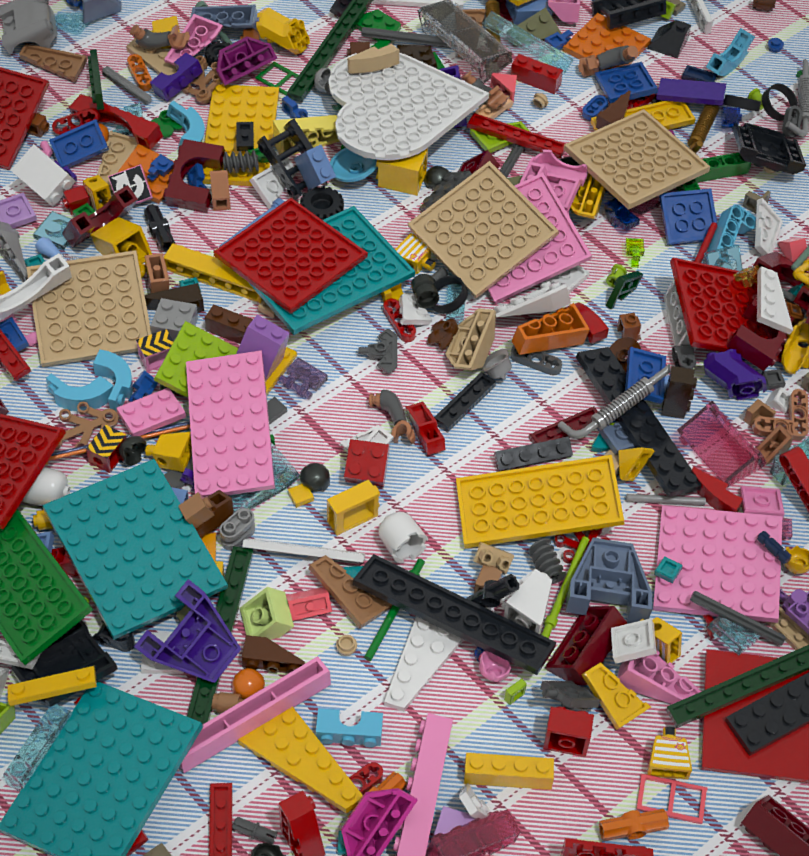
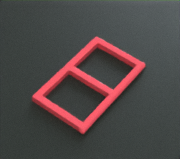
[636,773,708,824]

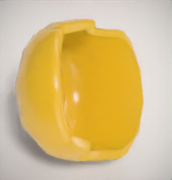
[784,545,809,574]

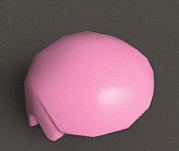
[479,651,511,682]

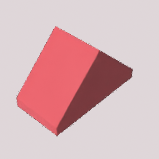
[490,73,517,102]
[777,238,809,262]

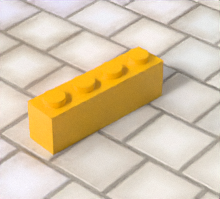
[464,753,554,790]

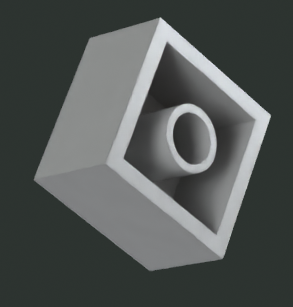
[150,298,198,341]

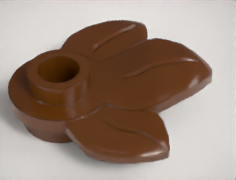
[427,319,459,351]

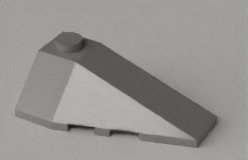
[0,221,28,282]

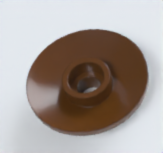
[609,337,642,372]

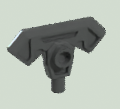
[358,329,398,374]

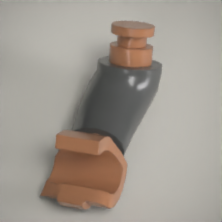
[129,24,190,49]
[578,45,638,77]
[461,71,510,110]
[369,390,416,444]

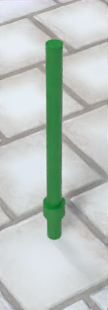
[364,559,425,661]

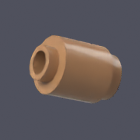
[212,692,244,714]

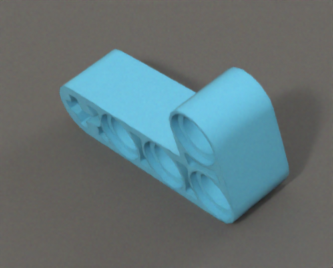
[706,205,756,266]

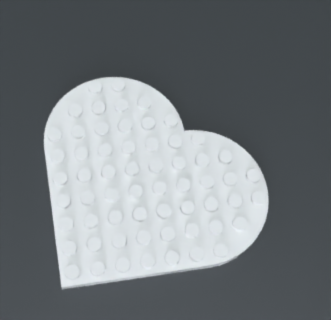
[329,53,489,160]

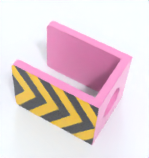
[136,329,174,372]

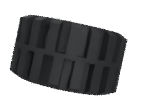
[300,186,344,220]

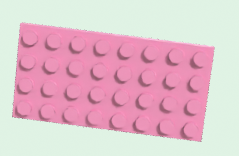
[186,350,275,498]

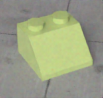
[240,587,294,640]

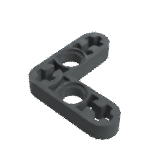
[511,319,562,376]

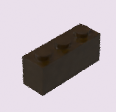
[661,366,697,419]

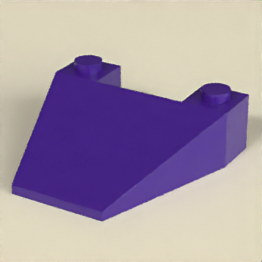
[133,579,241,683]

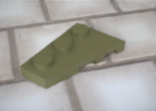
[506,7,562,47]

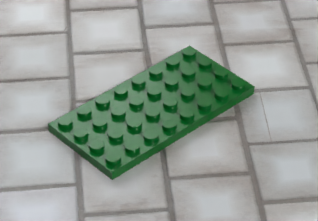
[0,509,93,665]

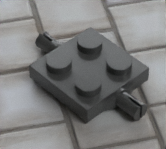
[540,681,600,710]

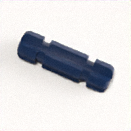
[757,531,791,564]

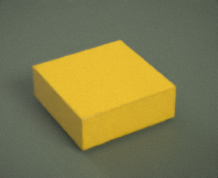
[288,484,314,508]

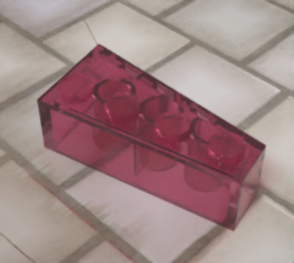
[425,809,521,856]

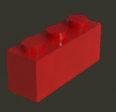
[511,54,563,95]

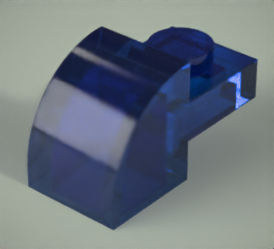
[721,107,742,128]
[604,198,640,231]

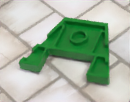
[351,9,401,49]

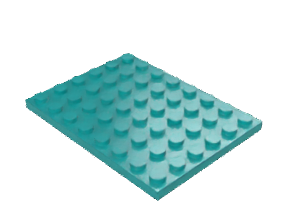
[247,206,415,335]
[43,459,228,640]
[0,681,203,856]

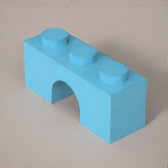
[316,708,383,748]

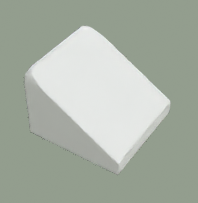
[765,387,790,413]

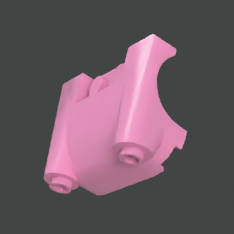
[520,150,588,217]

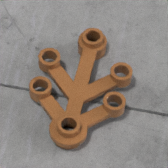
[182,56,221,104]
[56,402,119,455]

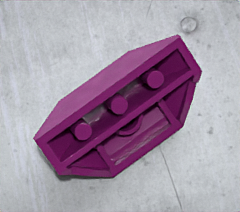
[216,37,278,86]

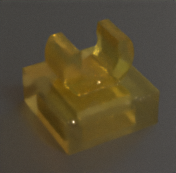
[734,265,759,288]

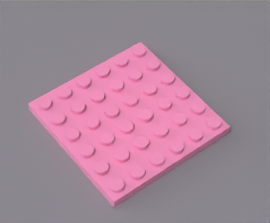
[488,172,592,304]
[653,505,783,623]

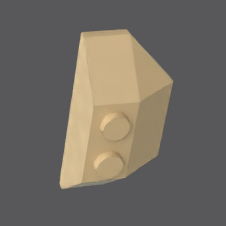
[445,308,496,370]

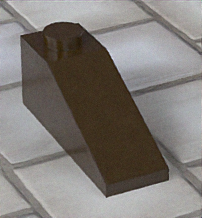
[145,283,204,313]

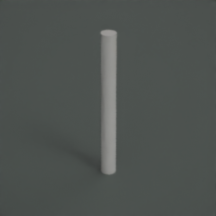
[626,494,706,505]

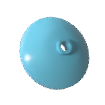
[330,148,377,182]

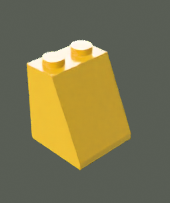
[376,148,428,196]
[90,217,152,263]

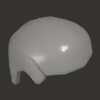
[314,68,331,94]

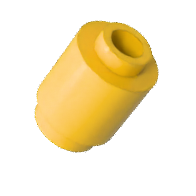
[33,510,54,531]

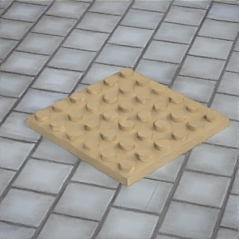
[564,109,710,210]
[408,161,559,298]
[26,250,151,367]

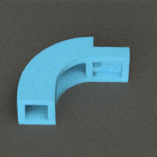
[706,28,755,76]
[166,100,205,149]
[93,349,133,412]
[46,373,114,412]

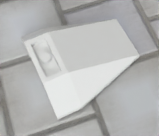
[493,280,571,317]

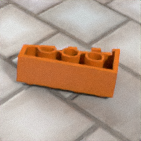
[512,303,590,355]

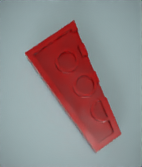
[560,838,654,856]

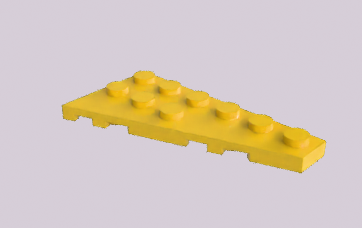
[238,706,363,814]

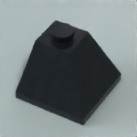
[648,20,691,59]

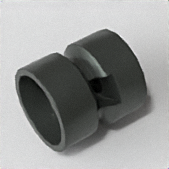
[411,274,439,308]

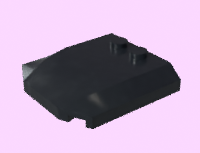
[732,122,806,175]
[11,620,118,707]

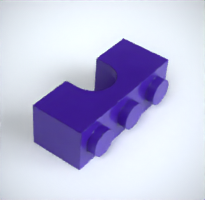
[150,53,203,102]

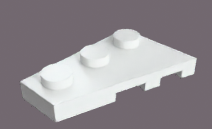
[249,158,296,209]
[755,198,783,256]

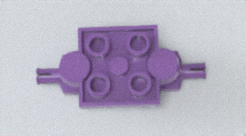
[780,589,809,634]

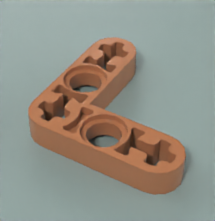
[752,389,809,441]

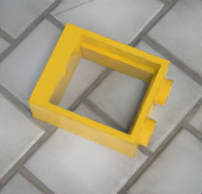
[327,479,380,536]

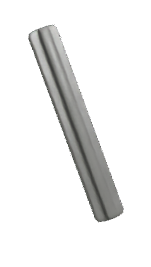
[102,66,152,104]

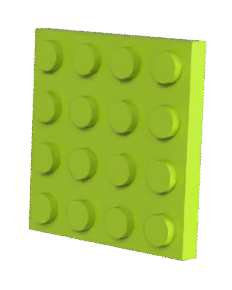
[154,321,239,398]

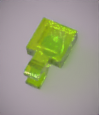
[625,238,645,268]

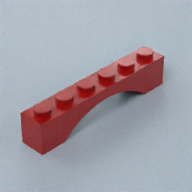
[69,94,163,150]

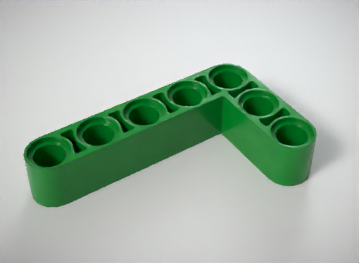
[676,152,752,192]

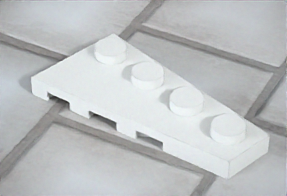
[757,266,793,335]

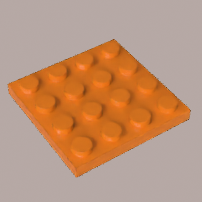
[563,13,651,71]

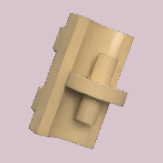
[473,542,514,574]

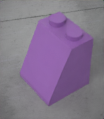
[237,314,290,382]

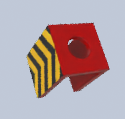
[86,425,126,473]

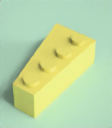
[273,115,340,156]

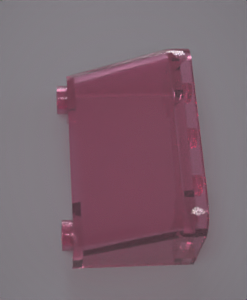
[677,401,767,487]

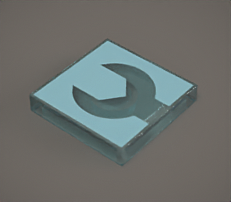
[33,211,71,250]
[704,245,743,272]

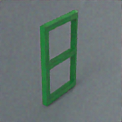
[255,62,299,100]

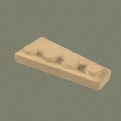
[126,38,177,75]
[97,131,138,190]

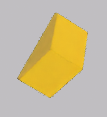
[618,447,655,481]

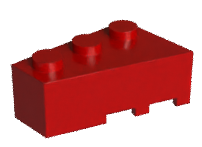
[279,790,326,856]

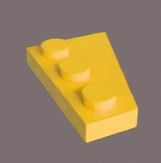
[581,662,651,730]

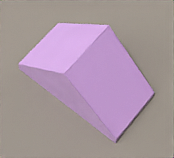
[433,806,476,847]

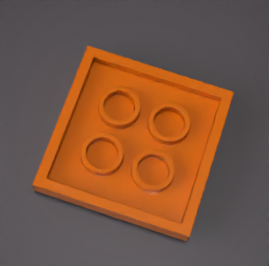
[117,144,174,204]

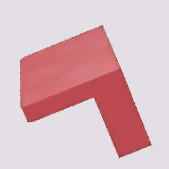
[286,587,332,621]

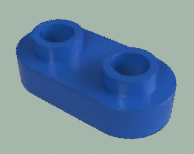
[582,95,608,121]

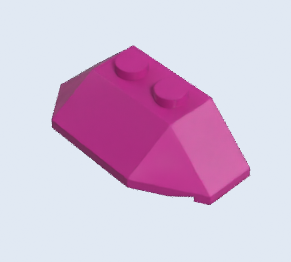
[341,788,418,856]

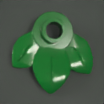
[151,110,182,138]

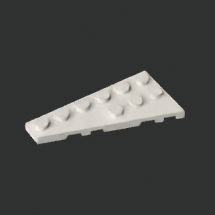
[384,616,463,712]

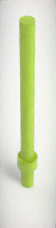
[541,536,590,638]

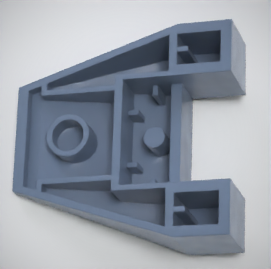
[565,538,652,623]

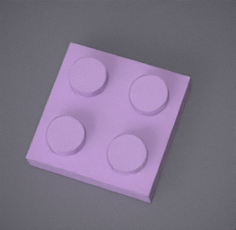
[0,192,37,229]

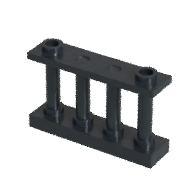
[592,0,666,29]
[257,119,324,201]

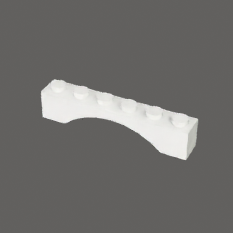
[0,253,72,321]

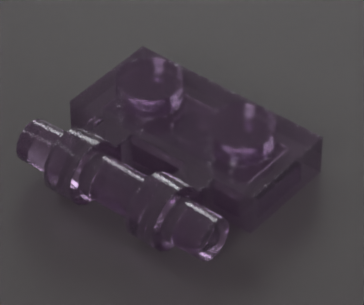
[278,357,328,399]

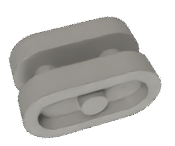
[220,508,255,551]

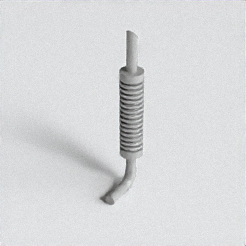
[785,59,809,137]
[558,364,671,439]

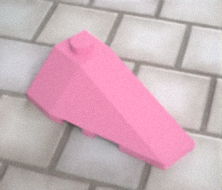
[548,0,580,24]
[164,14,223,65]
[617,650,702,704]

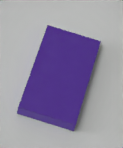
[656,78,727,106]

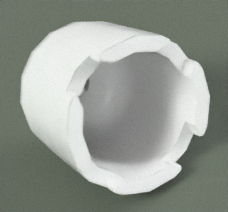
[22,467,70,506]
[379,512,428,563]

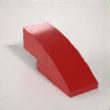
[563,302,609,344]
[406,401,446,455]
[691,467,743,512]

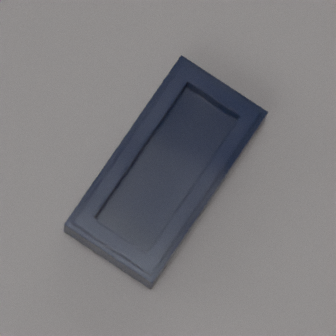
[681,65,718,82]

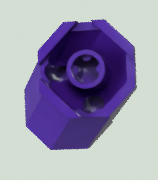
[703,349,767,400]

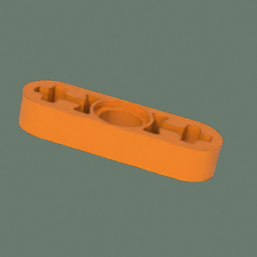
[127,54,152,91]

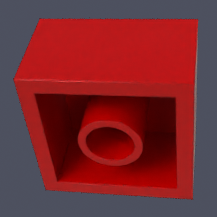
[344,439,390,487]
[543,706,594,757]

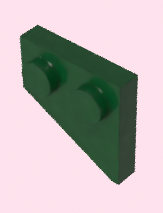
[605,271,643,309]

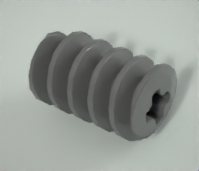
[223,150,259,173]
[528,538,566,584]

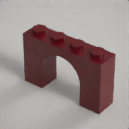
[163,139,225,213]
[62,185,138,248]
[750,251,809,311]
[727,295,794,371]

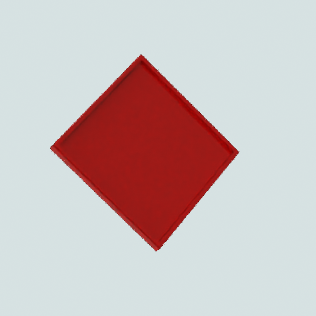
[701,649,809,783]

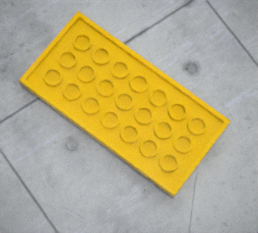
[202,84,279,186]
[456,455,625,548]

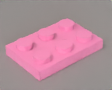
[116,388,186,436]

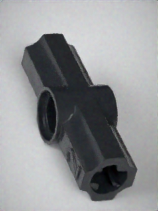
[144,204,175,252]
[466,574,519,608]

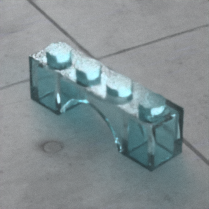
[3,704,72,792]

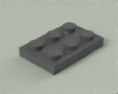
[419,171,472,212]

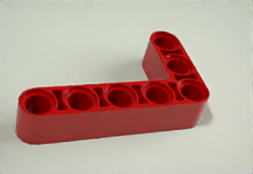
[779,446,809,513]

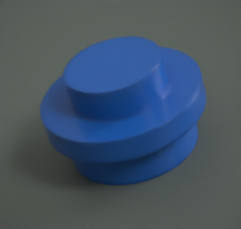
[768,38,784,53]

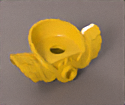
[781,318,809,374]

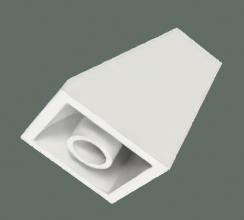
[11,144,76,207]
[504,569,552,634]

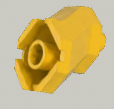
[256,8,310,54]

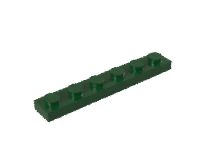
[87,49,104,110]

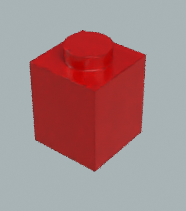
[62,185,91,215]

